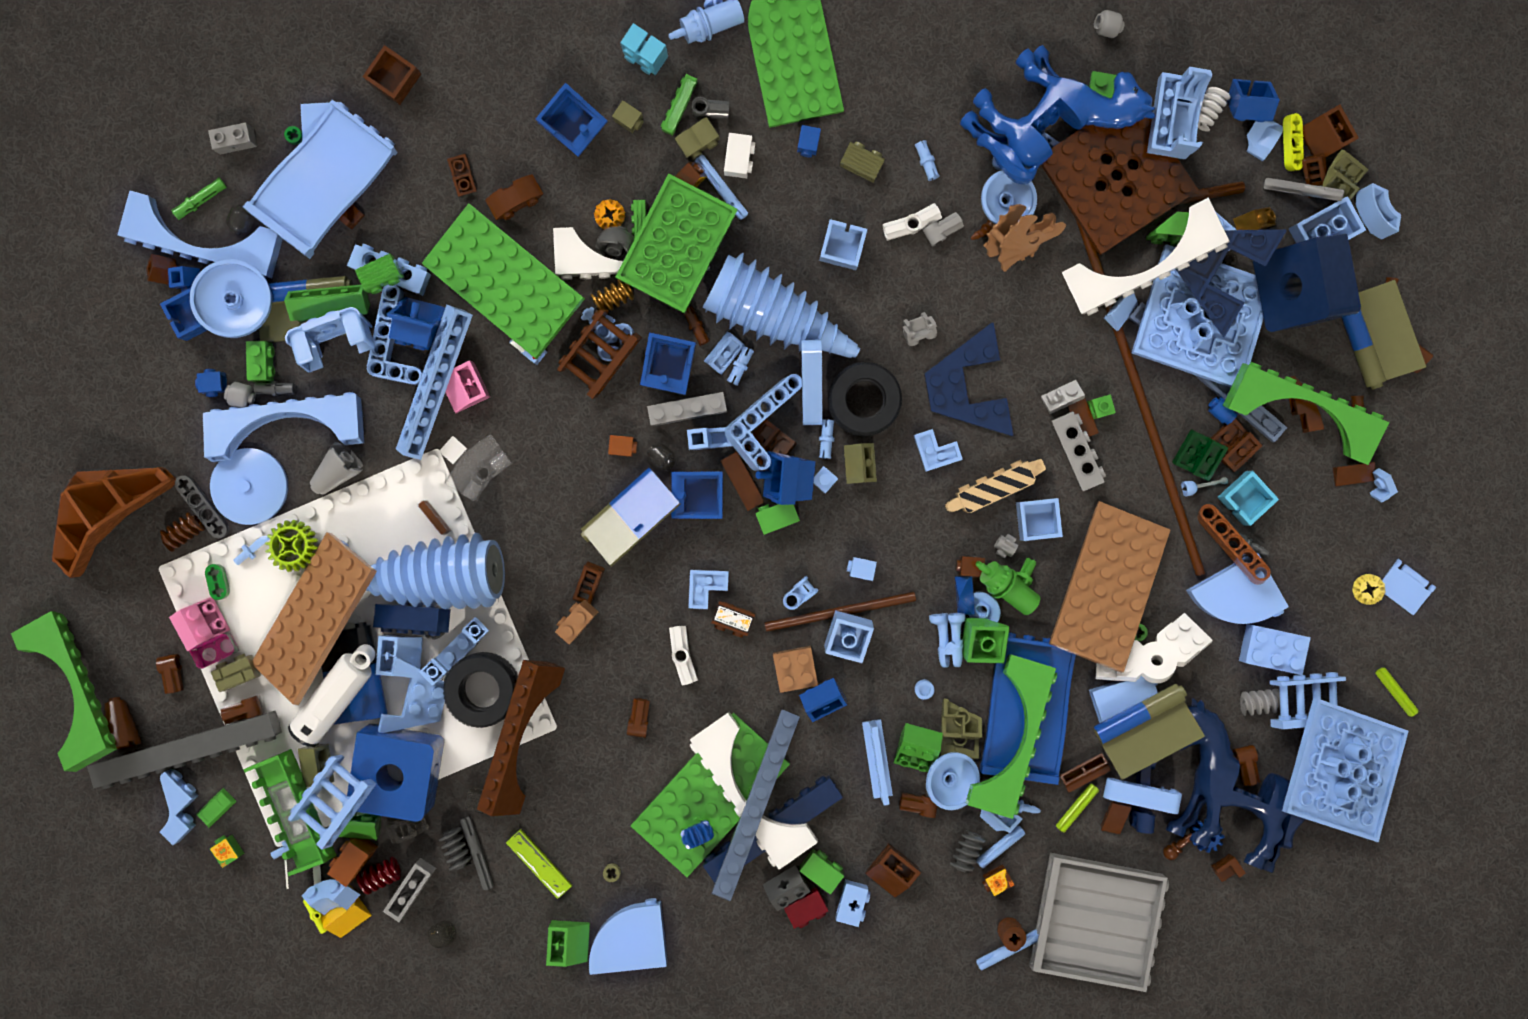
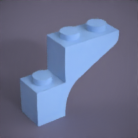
[160,769,199,845]

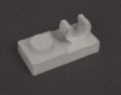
[1041,380,1085,414]

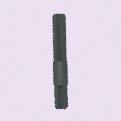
[460,816,494,890]

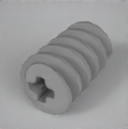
[1240,689,1280,716]

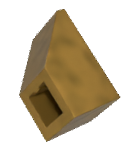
[1233,207,1276,230]

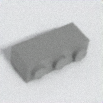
[383,858,436,922]

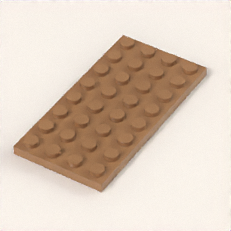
[1049,501,1170,673]
[253,532,377,705]

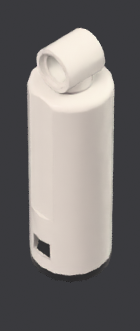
[288,644,375,747]

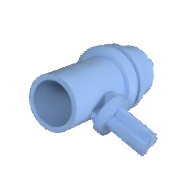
[669,0,744,44]

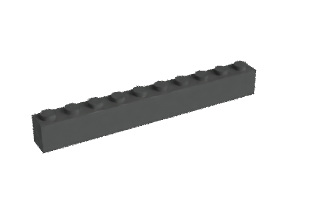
[87,711,282,790]

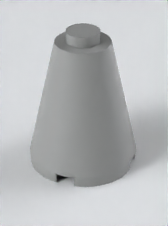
[310,442,363,494]

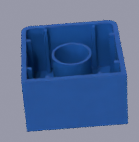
[347,723,444,822]

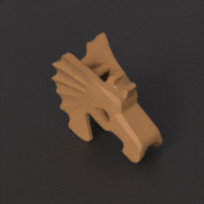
[983,204,1066,272]

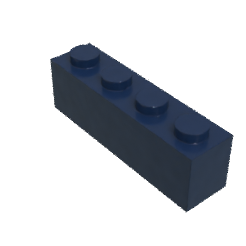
[373,604,451,636]

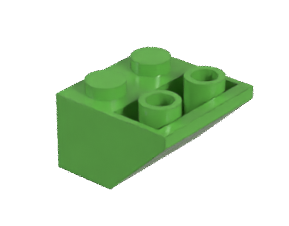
[1146,212,1189,246]
[893,723,943,772]
[339,812,382,840]
[546,920,590,967]

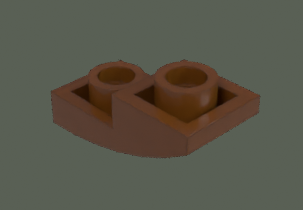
[447,153,477,197]

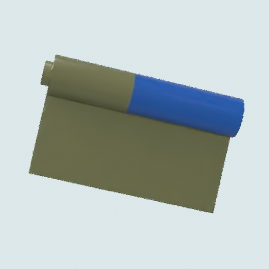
[1342,280,1427,390]

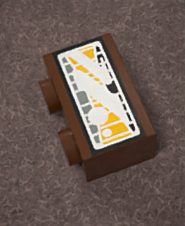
[711,601,756,638]

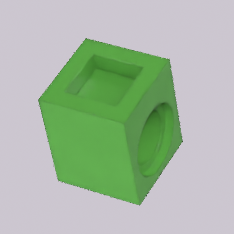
[1087,394,1116,419]

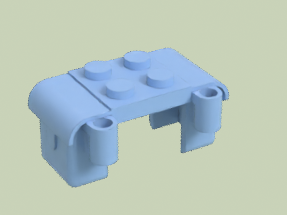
[285,307,375,372]

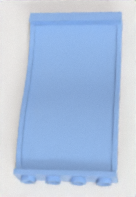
[243,100,397,259]

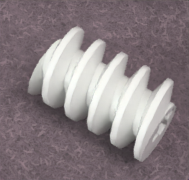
[1198,87,1231,131]

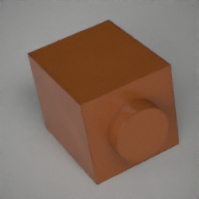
[608,435,638,457]

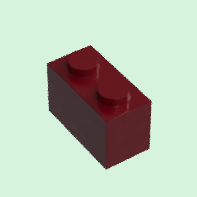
[784,886,828,929]

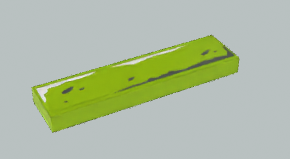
[506,829,572,899]

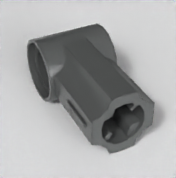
[691,97,729,119]

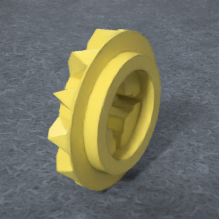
[1352,574,1386,605]

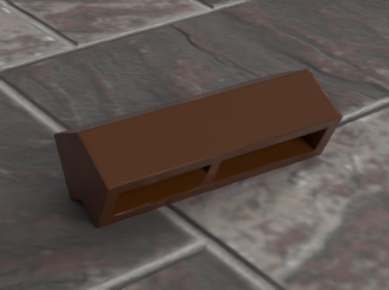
[1060,753,1111,792]

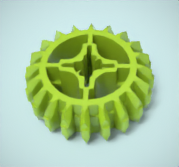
[265,520,319,572]

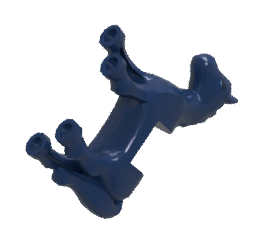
[1165,698,1305,873]

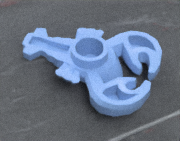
[581,307,634,361]

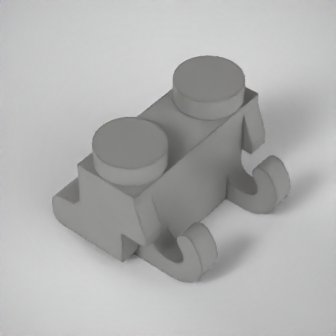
[903,312,937,346]

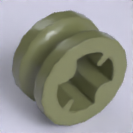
[603,863,621,882]

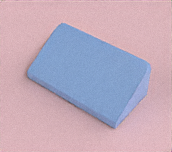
[1104,294,1138,331]
[704,331,745,375]

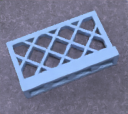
[862,719,893,805]

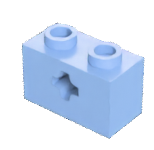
[835,879,871,927]

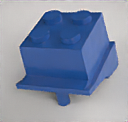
[536,83,608,157]
[387,297,446,350]
[640,332,696,395]
[755,451,816,505]
[671,472,723,519]

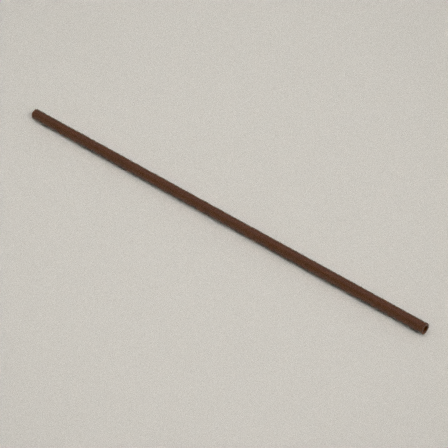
[1075,218,1205,576]

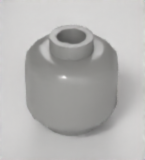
[1094,10,1124,38]
[224,382,256,408]

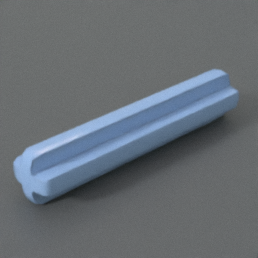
[976,826,1025,868]

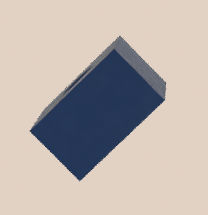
[1253,234,1361,332]

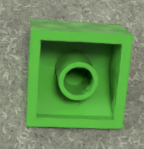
[962,618,1009,663]

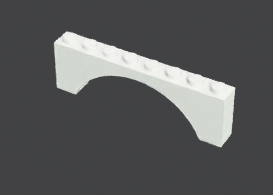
[1062,198,1230,316]
[553,227,710,280]
[690,712,818,869]

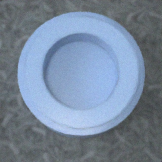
[914,679,934,700]

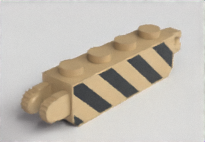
[945,459,1046,513]

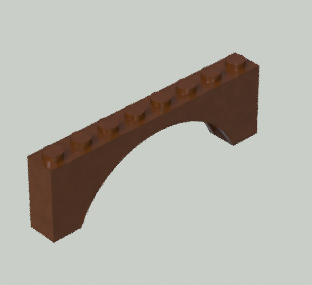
[477,660,565,816]

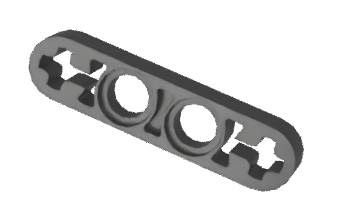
[175,475,229,538]

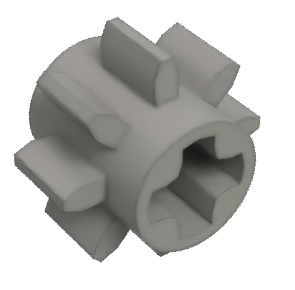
[994,534,1018,558]

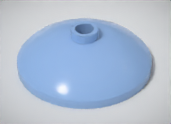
[981,170,1037,224]
[926,752,980,810]

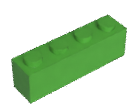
[284,285,370,322]

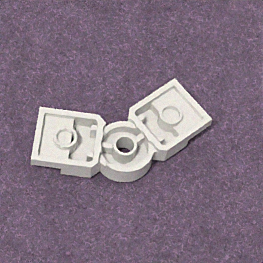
[1096,613,1213,683]

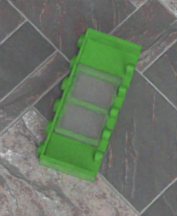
[243,749,337,876]

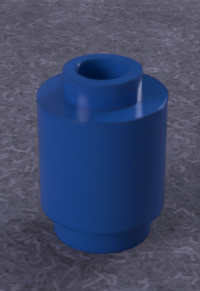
[1208,397,1238,425]

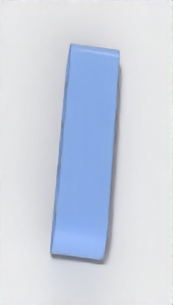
[801,340,822,425]

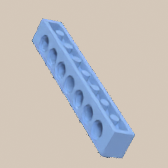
[396,305,472,460]

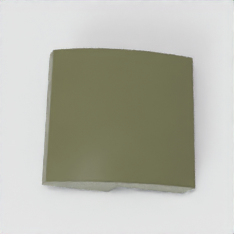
[1322,149,1369,200]

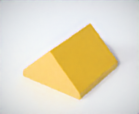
[321,884,372,938]

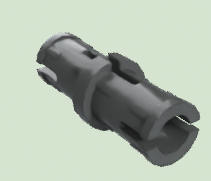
[254,381,296,396]

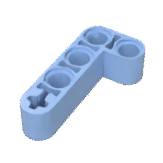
[1103,777,1182,814]

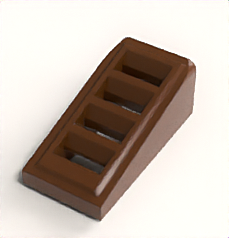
[1302,153,1327,198]
[572,562,605,605]

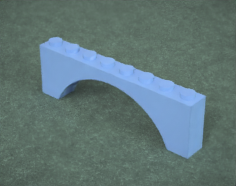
[118,191,283,279]
[203,392,364,462]

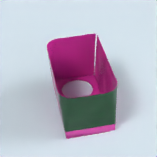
[189,633,239,669]

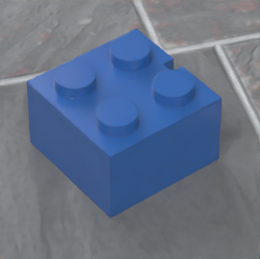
[1227,79,1279,122]
[160,288,207,341]

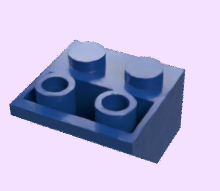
[799,678,847,722]

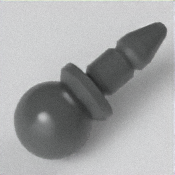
[1233,533,1269,555]

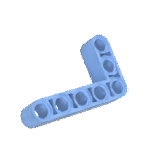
[367,285,423,385]
[725,374,802,471]

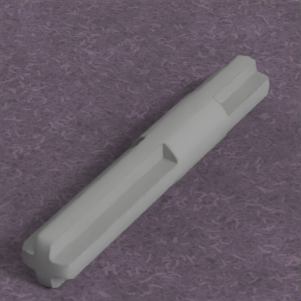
[1264,178,1344,201]

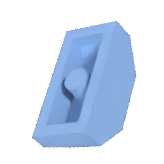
[1246,121,1283,161]
[980,809,1022,833]

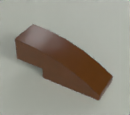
[1288,376,1324,433]

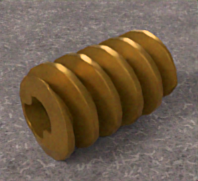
[590,280,634,311]

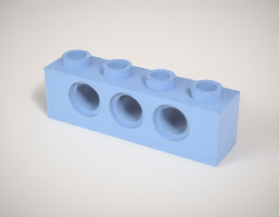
[347,244,431,296]

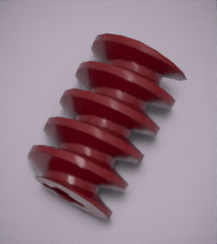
[356,856,401,894]

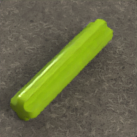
[1375,667,1419,717]
[1056,784,1099,832]

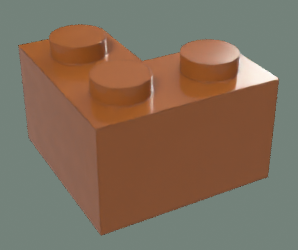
[327,838,378,887]

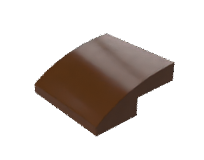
[1211,418,1262,472]
[744,419,797,465]

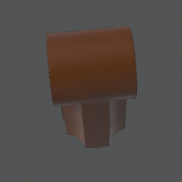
[156,654,184,694]
[220,695,263,725]
[627,698,650,738]
[1233,745,1260,786]
[899,793,938,818]

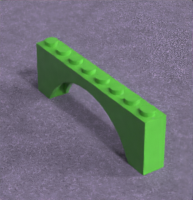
[1222,362,1389,465]
[11,611,117,772]
[965,654,1057,819]

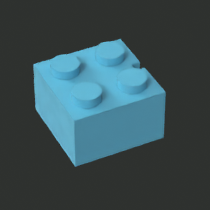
[620,23,668,75]
[1217,471,1279,526]

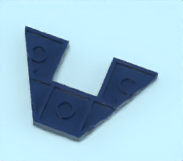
[1176,229,1287,338]
[924,322,1013,436]

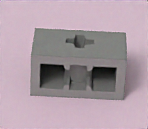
[208,123,257,155]

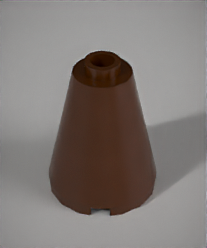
[103,697,142,750]

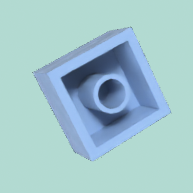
[824,610,874,663]

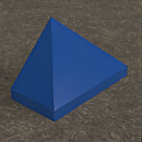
[955,576,975,615]

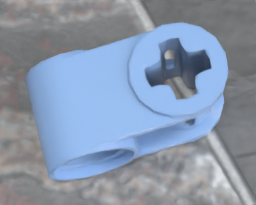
[783,576,819,610]

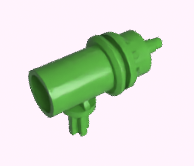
[976,558,1040,615]

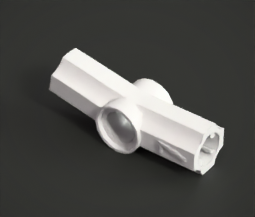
[882,203,942,241]
[669,626,698,685]

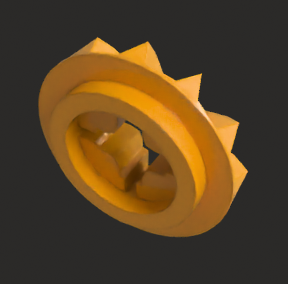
[594,199,625,229]

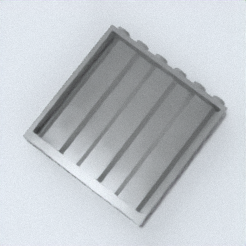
[1029,853,1169,992]

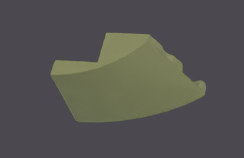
[939,699,982,760]

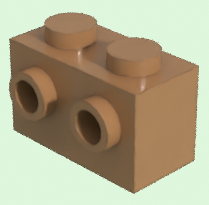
[555,600,599,644]

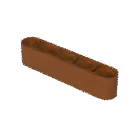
[1197,504,1271,585]

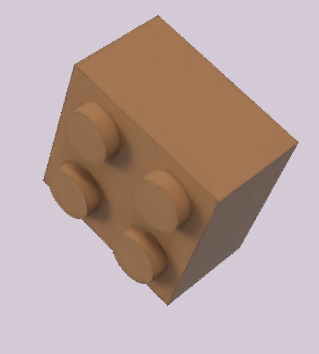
[773,646,818,693]

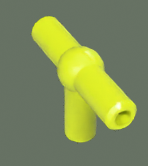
[303,900,327,934]

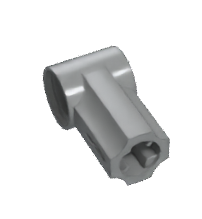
[923,212,964,247]

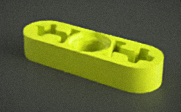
[1283,113,1304,172]

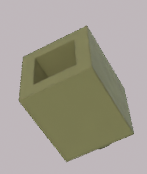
[612,100,644,133]

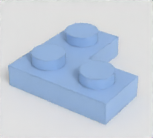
[913,429,963,472]
[689,570,729,609]

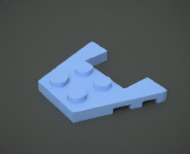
[378,657,445,733]

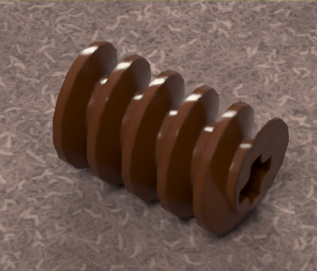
[160,512,206,552]
[997,917,1026,952]

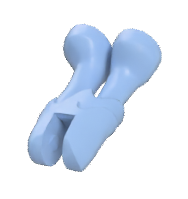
[929,613,965,668]

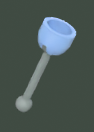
[1181,477,1228,497]

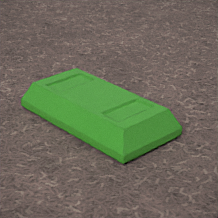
[196,788,237,828]

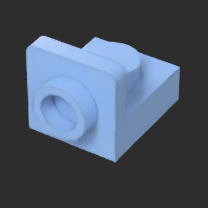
[1370,468,1398,502]

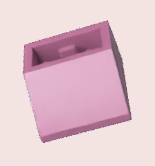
[445,360,490,413]
[169,597,230,651]

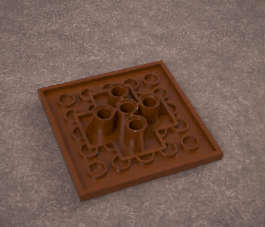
[1041,118,1199,255]

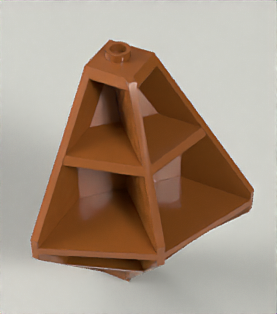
[52,467,176,578]

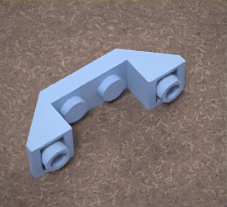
[419,617,489,686]

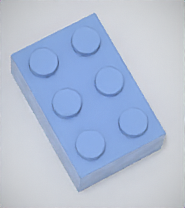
[1289,196,1366,243]
[1239,624,1311,675]

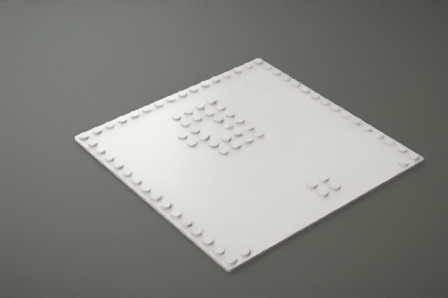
[159,449,557,847]

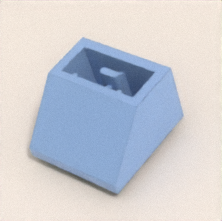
[375,634,423,676]

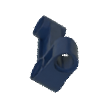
[1129,762,1156,834]

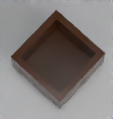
[362,45,421,105]

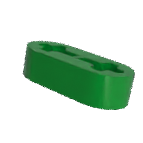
[205,564,230,600]

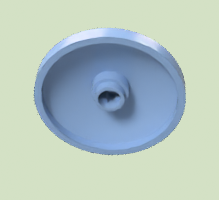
[190,260,272,338]
[210,448,288,525]

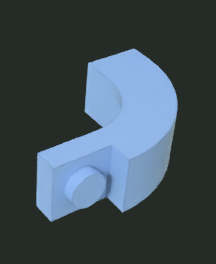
[687,427,749,450]

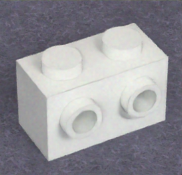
[724,133,755,178]

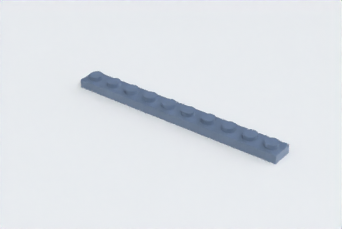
[1128,302,1287,443]
[711,710,800,901]

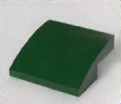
[1172,429,1228,481]

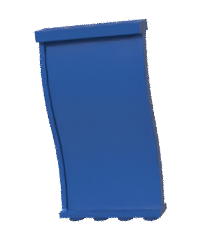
[979,632,1076,785]

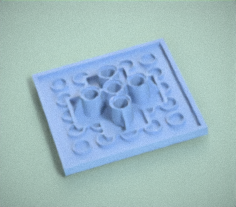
[1132,244,1264,387]
[1282,698,1408,842]

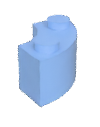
[1355,183,1401,239]
[302,879,360,915]

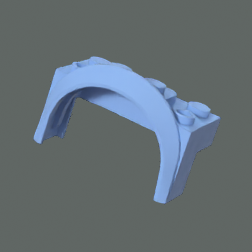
[1147,67,1212,159]

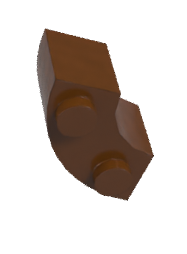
[485,174,543,220]

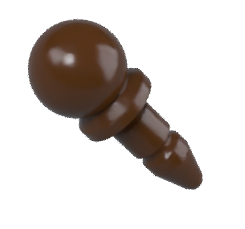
[970,220,995,240]
[1163,833,1192,860]

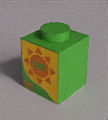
[210,835,245,868]

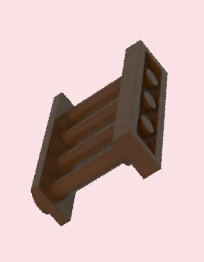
[557,309,642,399]

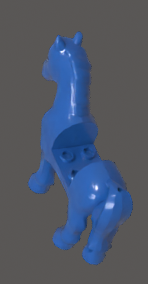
[960,45,1156,184]

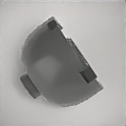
[595,226,634,261]

